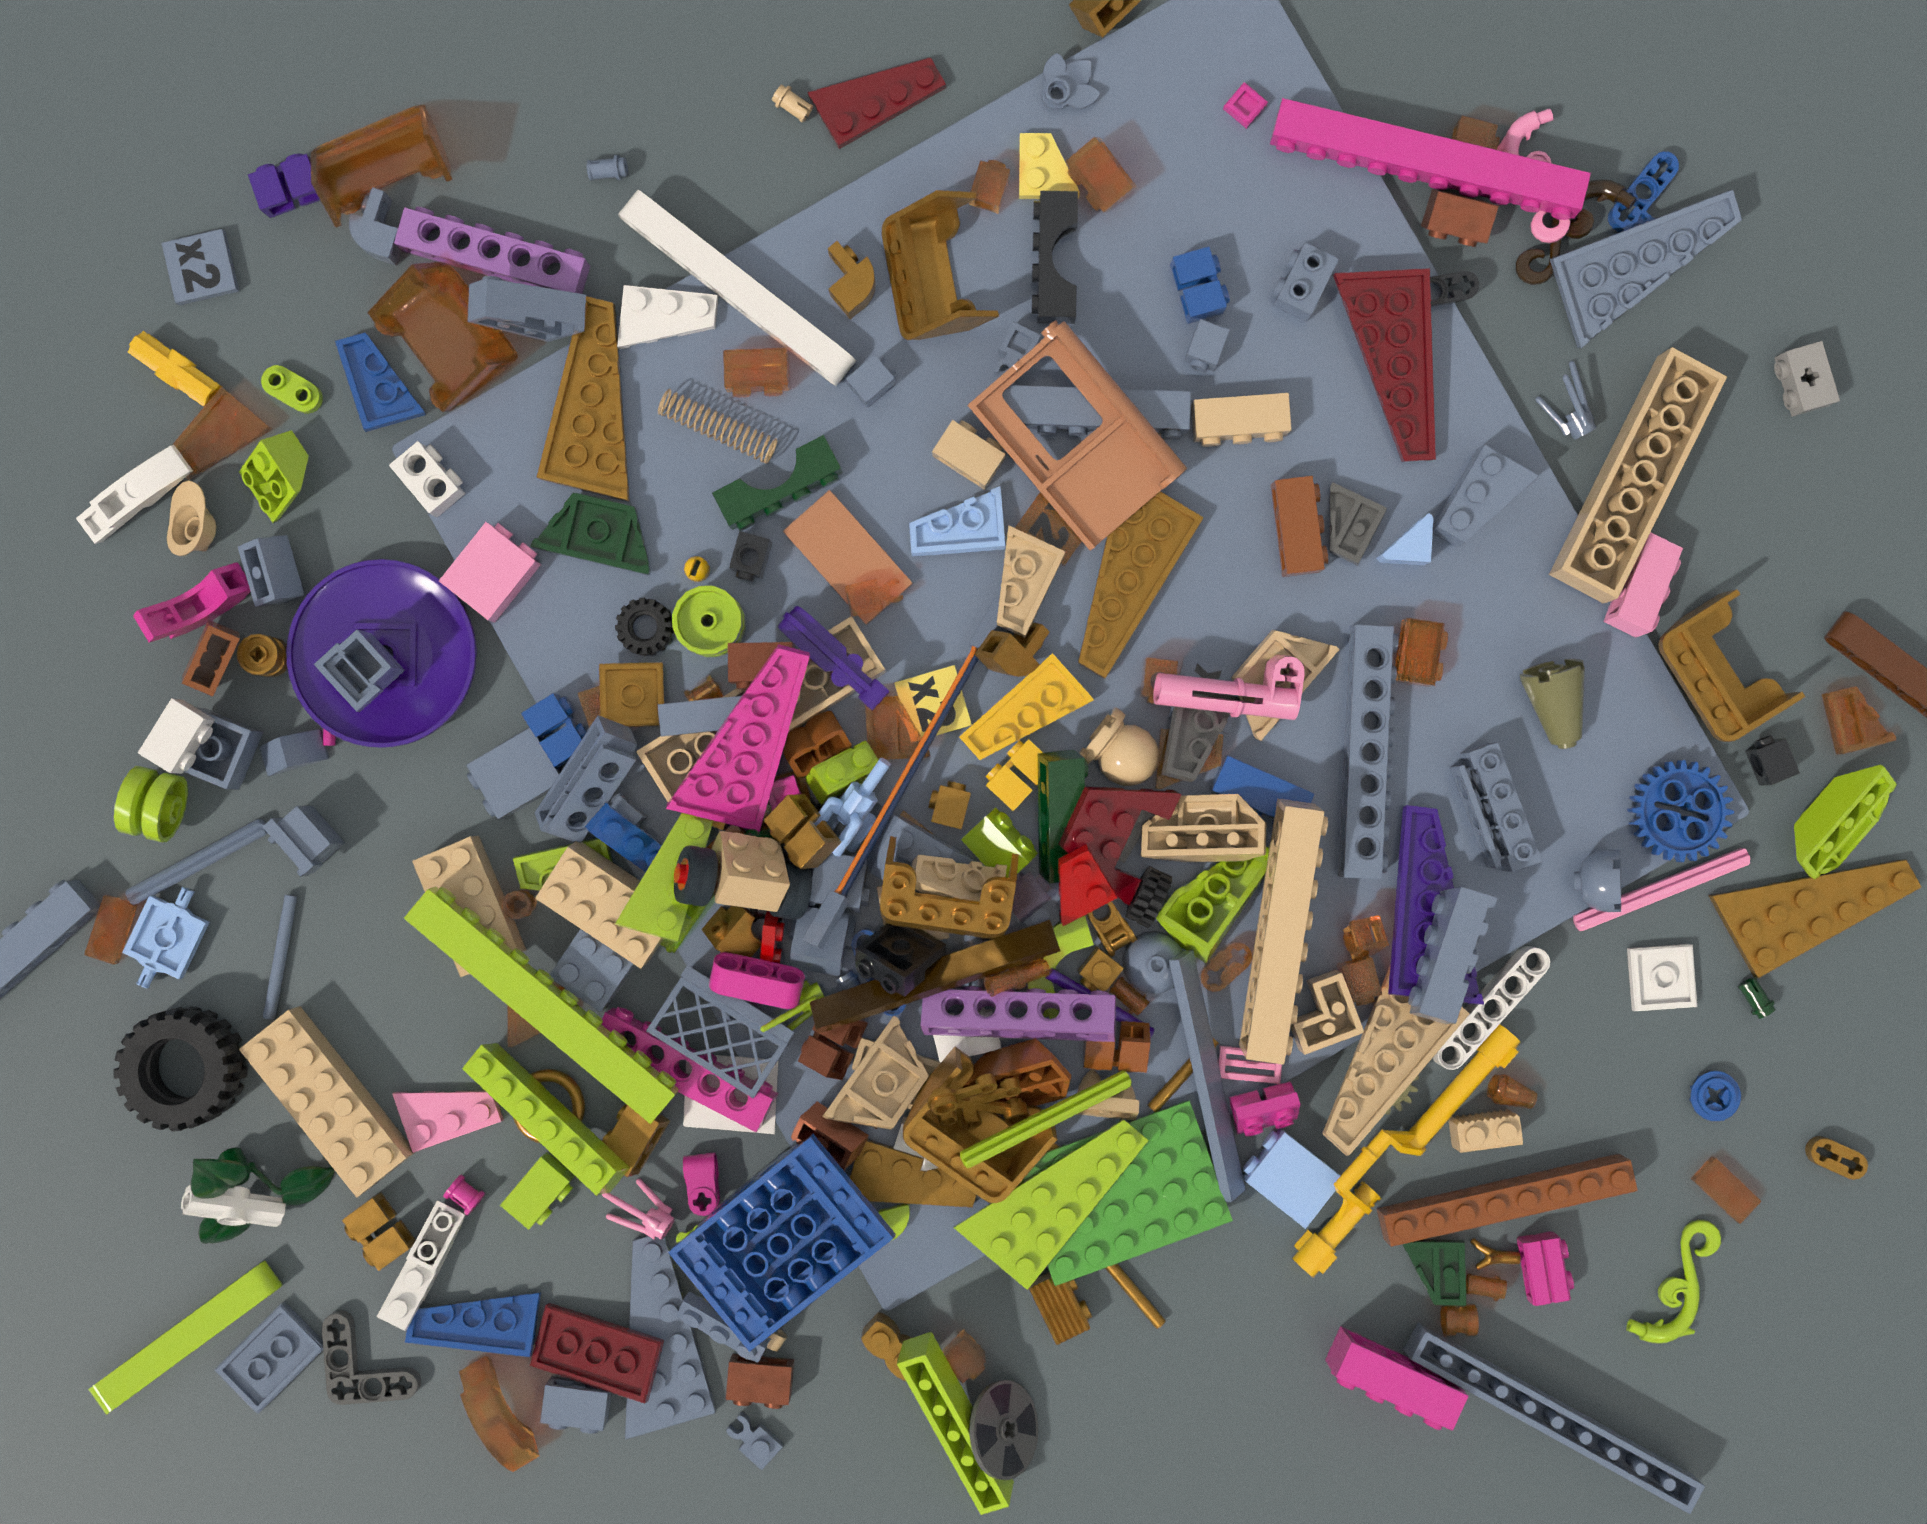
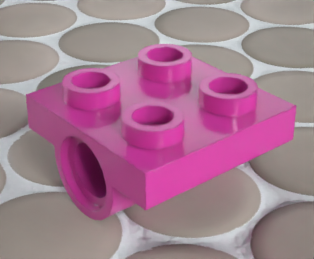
[1229,1082,1300,1136]

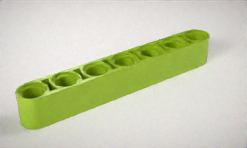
[88,1260,283,1415]

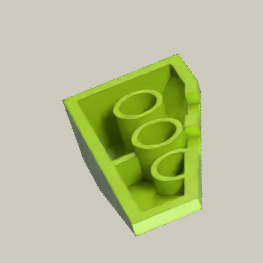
[1156,847,1269,963]

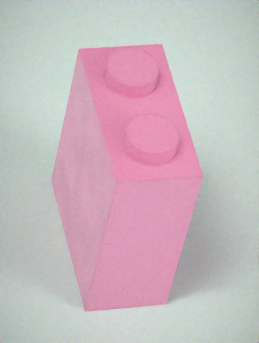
[439,522,541,623]

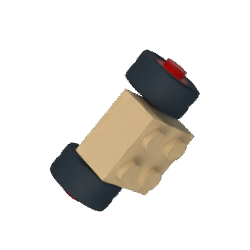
[674,831,812,920]

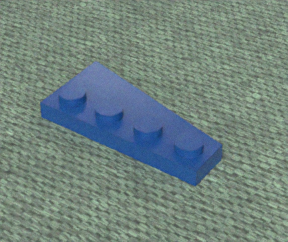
[405,1292,541,1357]

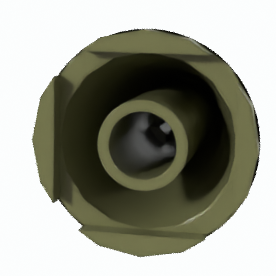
[1519,659,1585,749]

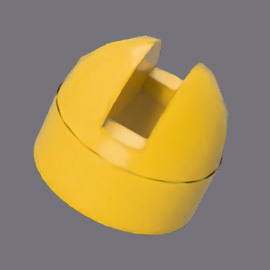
[684,556,710,582]

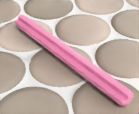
[1573,848,1751,931]

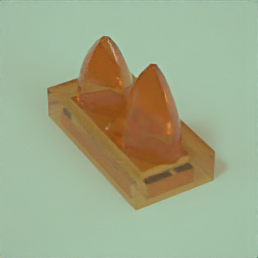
[84,895,138,965]

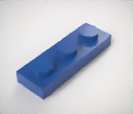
[585,803,663,872]

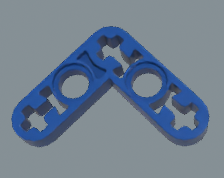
[1608,152,1679,232]

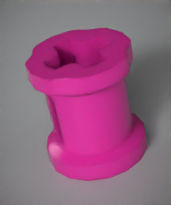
[443,1174,486,1216]

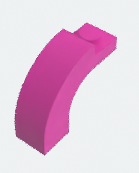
[133,562,251,643]

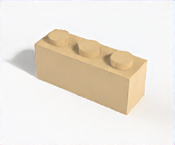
[1191,393,1291,447]

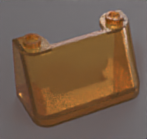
[367,262,518,412]

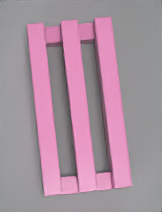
[1218,1045,1282,1084]

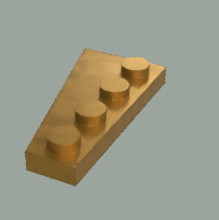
[850,1139,976,1207]

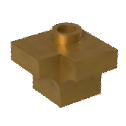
[701,906,762,957]

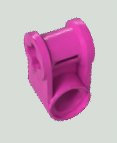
[683,1152,720,1216]

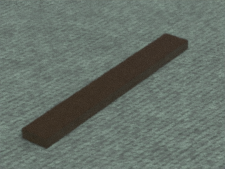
[810,920,1061,1034]

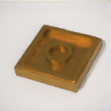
[599,662,664,727]

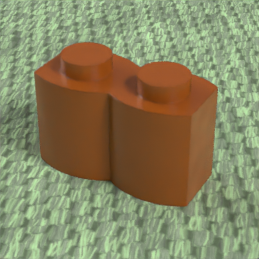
[783,711,852,777]

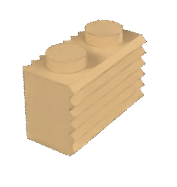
[1448,1108,1523,1153]

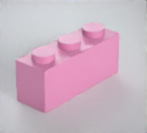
[1603,532,1683,637]

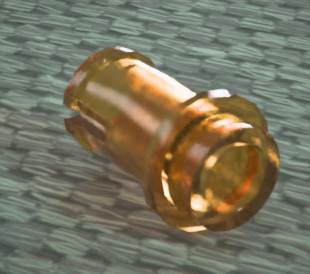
[1108,977,1150,1016]
[1466,1273,1507,1301]

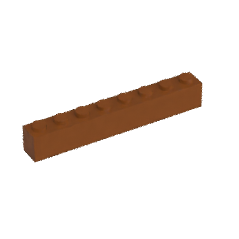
[1377,1154,1638,1247]

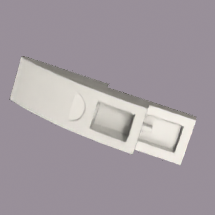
[76,445,193,544]
[377,1201,466,1331]

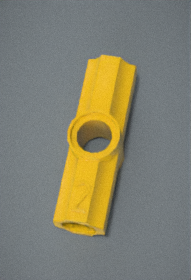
[128,331,223,408]

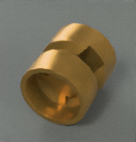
[237,634,288,677]

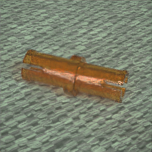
[984,957,1050,997]

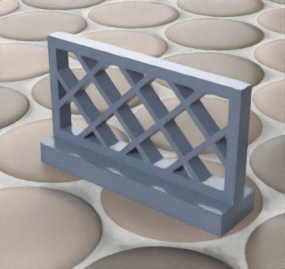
[646,965,795,1099]

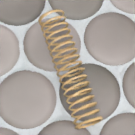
[658,389,778,464]

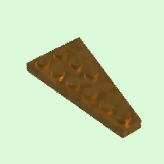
[537,296,630,502]
[1078,491,1204,679]
[1708,860,1921,978]

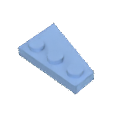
[909,486,1005,557]

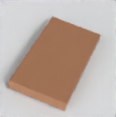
[783,490,913,625]

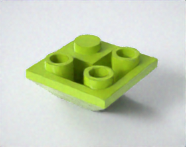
[239,430,309,523]

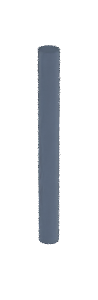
[263,894,297,1019]

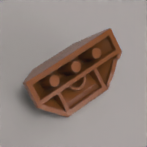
[962,1038,1072,1106]

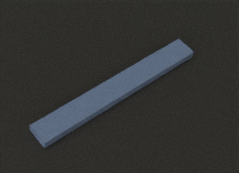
[1169,950,1246,1202]

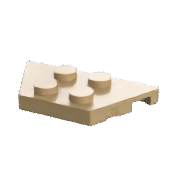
[1231,630,1340,741]
[823,1016,929,1129]

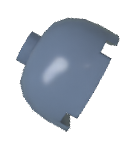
[1574,850,1622,912]
[1122,931,1183,994]

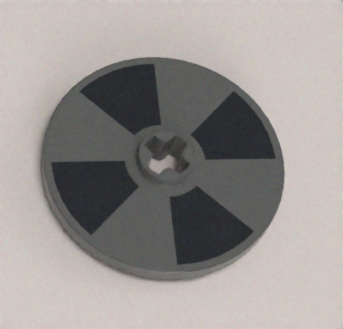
[969,1380,1038,1480]

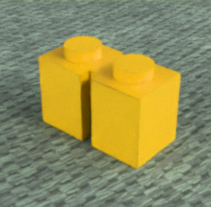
[985,739,1043,811]

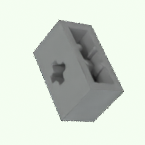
[1774,341,1840,417]

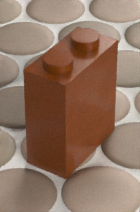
[182,619,240,696]

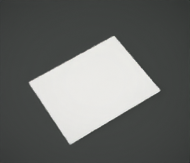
[683,1055,778,1134]

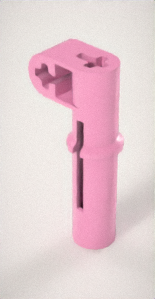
[1153,655,1305,720]

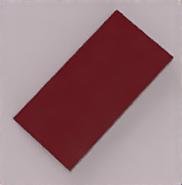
[530,1303,664,1404]

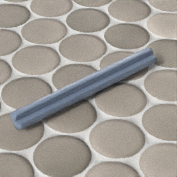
[125,819,268,905]

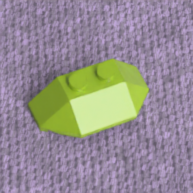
[1794,765,1897,879]

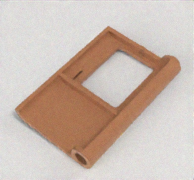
[967,320,1187,551]

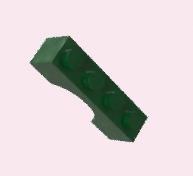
[712,435,843,531]

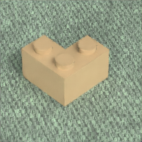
[1290,970,1364,1055]

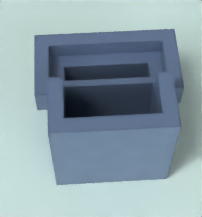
[314,629,405,712]
[262,806,345,877]
[809,853,870,913]
[789,907,857,976]

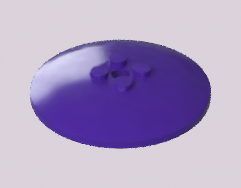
[286,559,477,748]

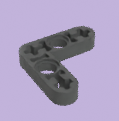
[322,1310,421,1405]

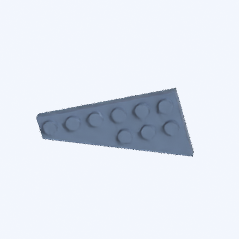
[1550,190,1742,348]
[625,1235,717,1440]

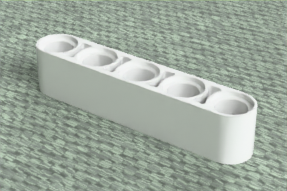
[1432,946,1550,1070]

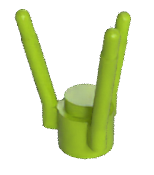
[760,980,824,1032]

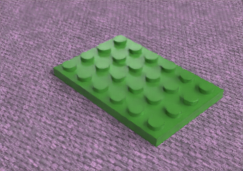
[1019,1100,1233,1286]

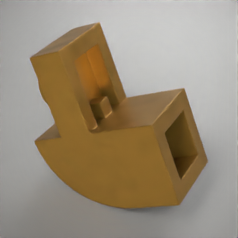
[827,241,876,319]
[974,623,1050,677]

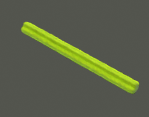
[960,1070,1132,1168]

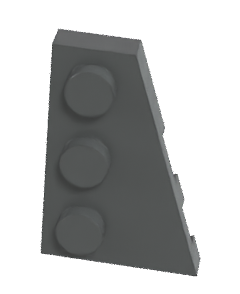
[1161,690,1240,782]

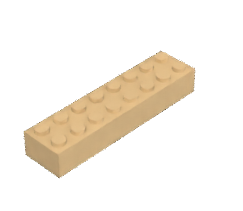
[1549,347,1727,604]
[636,616,887,802]
[1239,798,1328,1065]

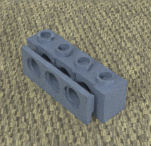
[535,715,637,843]
[1450,742,1542,872]

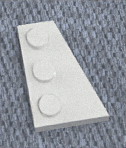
[617,285,718,350]

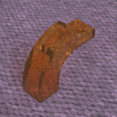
[459,1356,540,1472]

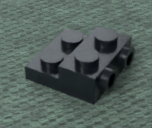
[855,923,946,997]

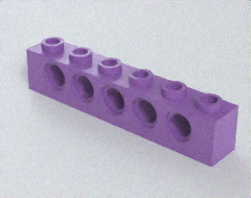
[394,206,590,294]
[921,986,1116,1042]

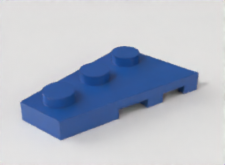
[335,332,426,432]

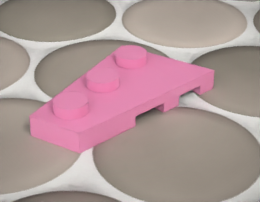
[392,1091,504,1153]

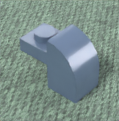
[349,187,401,266]

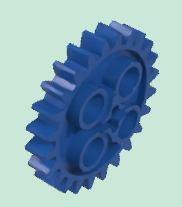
[1627,760,1734,862]

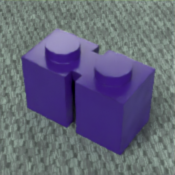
[247,153,328,218]

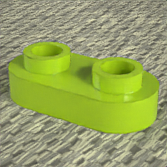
[261,365,323,414]

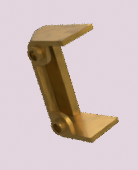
[882,190,999,340]

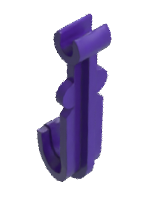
[777,606,889,711]

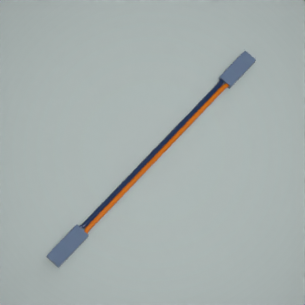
[803,598,1002,949]

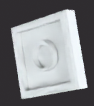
[1627,944,1697,1011]

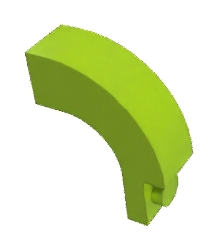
[1027,915,1094,1019]

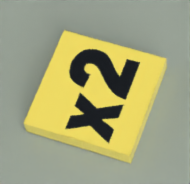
[894,665,972,743]

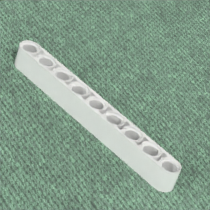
[618,190,856,386]

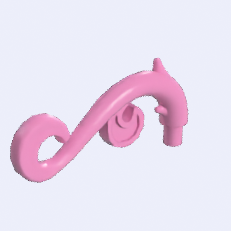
[1495,108,1570,243]

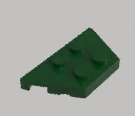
[530,492,651,576]

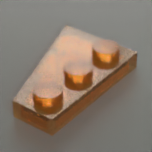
[172,387,272,480]

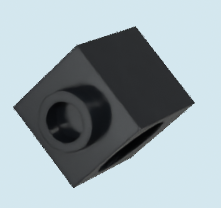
[729,531,772,582]
[1745,735,1800,785]

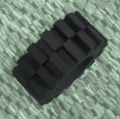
[615,598,674,656]
[1125,866,1172,928]

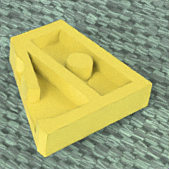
[1019,133,1080,199]

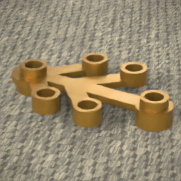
[926,1074,1030,1130]

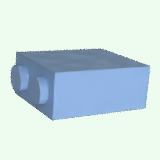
[1243,1128,1341,1229]

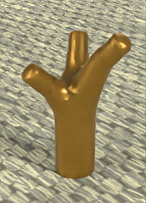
[1470,1238,1521,1270]

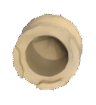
[1079,707,1159,786]

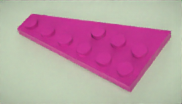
[666,644,810,832]

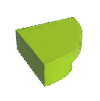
[878,1203,910,1241]

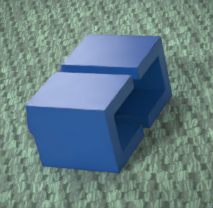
[1170,247,1230,324]
[521,693,588,767]

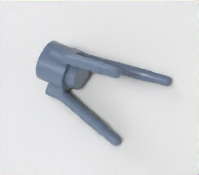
[1535,361,1597,440]

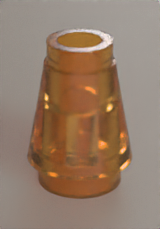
[1487,1074,1537,1109]

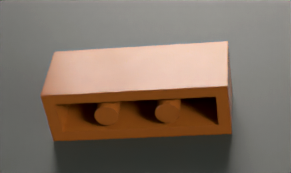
[1271,476,1328,577]

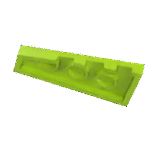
[615,813,714,942]

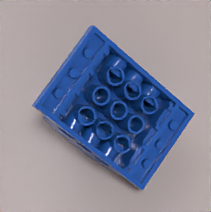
[668,1134,896,1352]

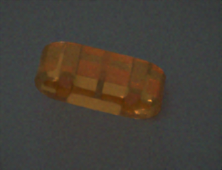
[1199,942,1252,992]

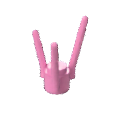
[602,1178,675,1240]

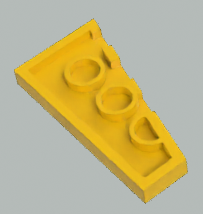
[959,653,1094,760]

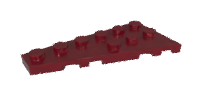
[1333,268,1436,462]

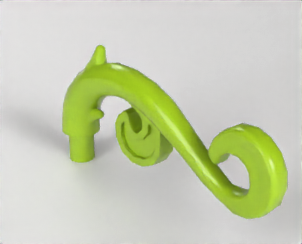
[1626,1219,1721,1343]

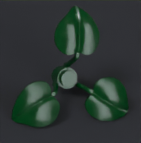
[190,1147,334,1244]

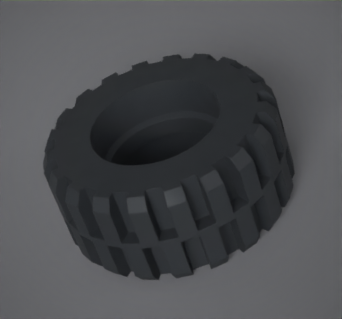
[113,1006,248,1131]

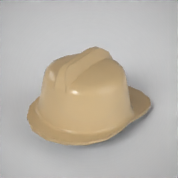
[167,481,217,556]

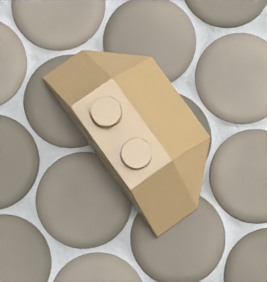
[1141,794,1266,862]

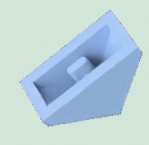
[1376,513,1433,565]

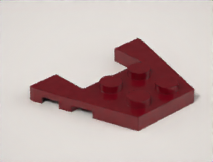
[1058,787,1181,905]

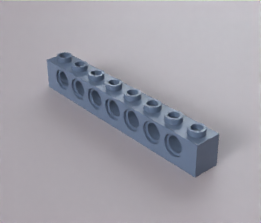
[1338,625,1398,879]

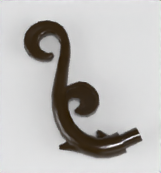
[1515,179,1637,285]

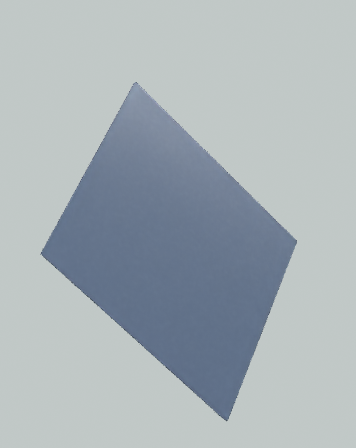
[392,0,1749,1311]

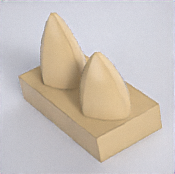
[1077,1069,1139,1120]

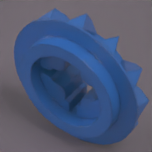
[1689,1071,1741,1121]

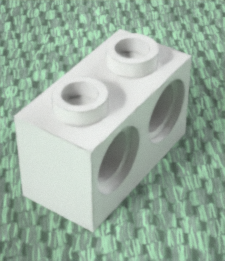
[389,441,466,517]

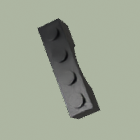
[1031,191,1078,324]

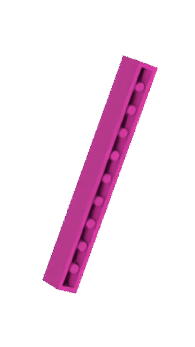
[1270,98,1591,220]

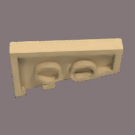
[997,525,1065,638]
[911,855,1007,901]

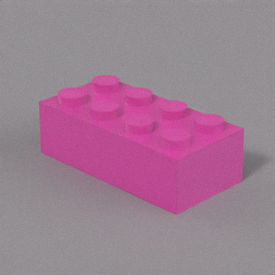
[1325,1326,1468,1431]

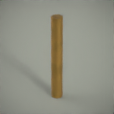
[1147,1037,1219,1113]
[1105,1264,1166,1329]

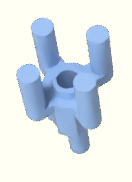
[814,758,891,857]

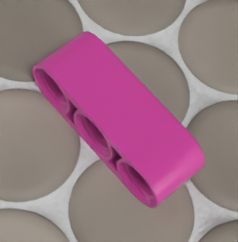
[709,952,805,1009]

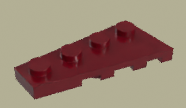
[808,57,946,149]

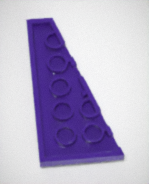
[1388,805,1484,1005]

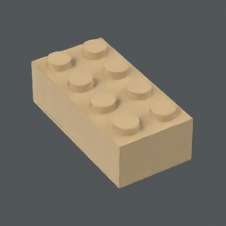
[412,836,527,977]
[535,841,663,969]

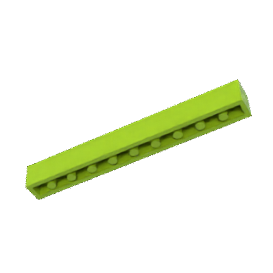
[404,886,679,1124]

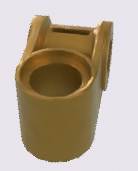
[1087,902,1137,957]

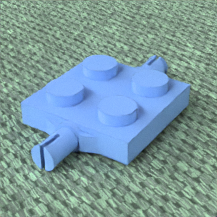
[122,886,210,988]

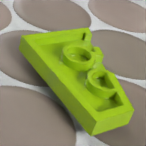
[513,838,613,890]

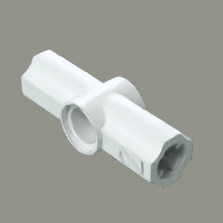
[181,1185,286,1227]

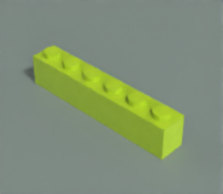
[462,1043,630,1196]
[897,1332,1014,1515]

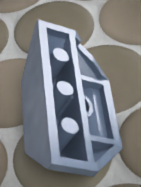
[863,802,985,894]

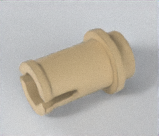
[772,84,813,123]

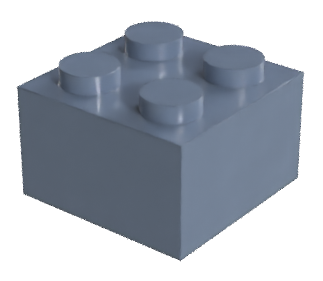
[183,707,263,790]
[550,929,636,1012]

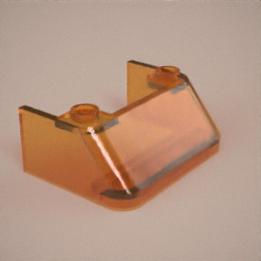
[311,105,452,228]

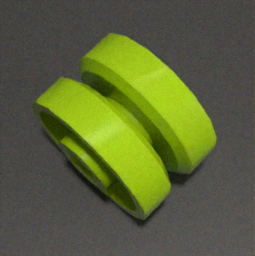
[672,586,746,657]
[114,766,188,843]

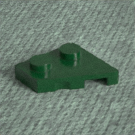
[1403,1239,1466,1306]

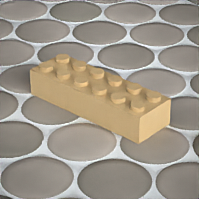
[239,1006,415,1198]

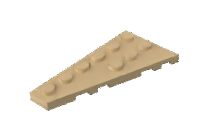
[1322,966,1470,1156]

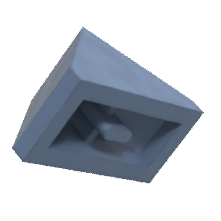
[259,729,329,777]

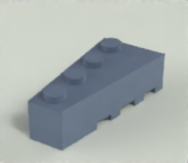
[1408,886,1498,1024]

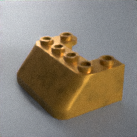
[1659,589,1805,742]
[880,836,1019,939]
[903,1046,1058,1203]

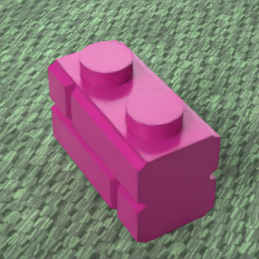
[1516,1232,1574,1306]

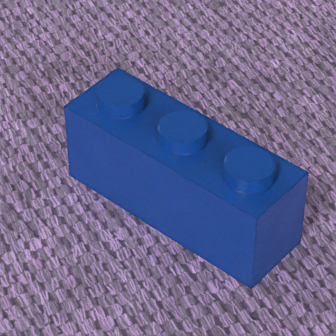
[1210,756,1315,824]

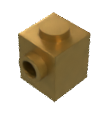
[928,781,971,830]
[1077,946,1124,991]

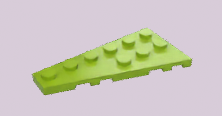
[953,1119,1149,1290]

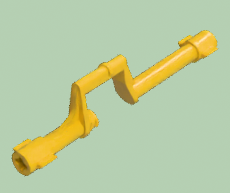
[1292,1024,1521,1278]

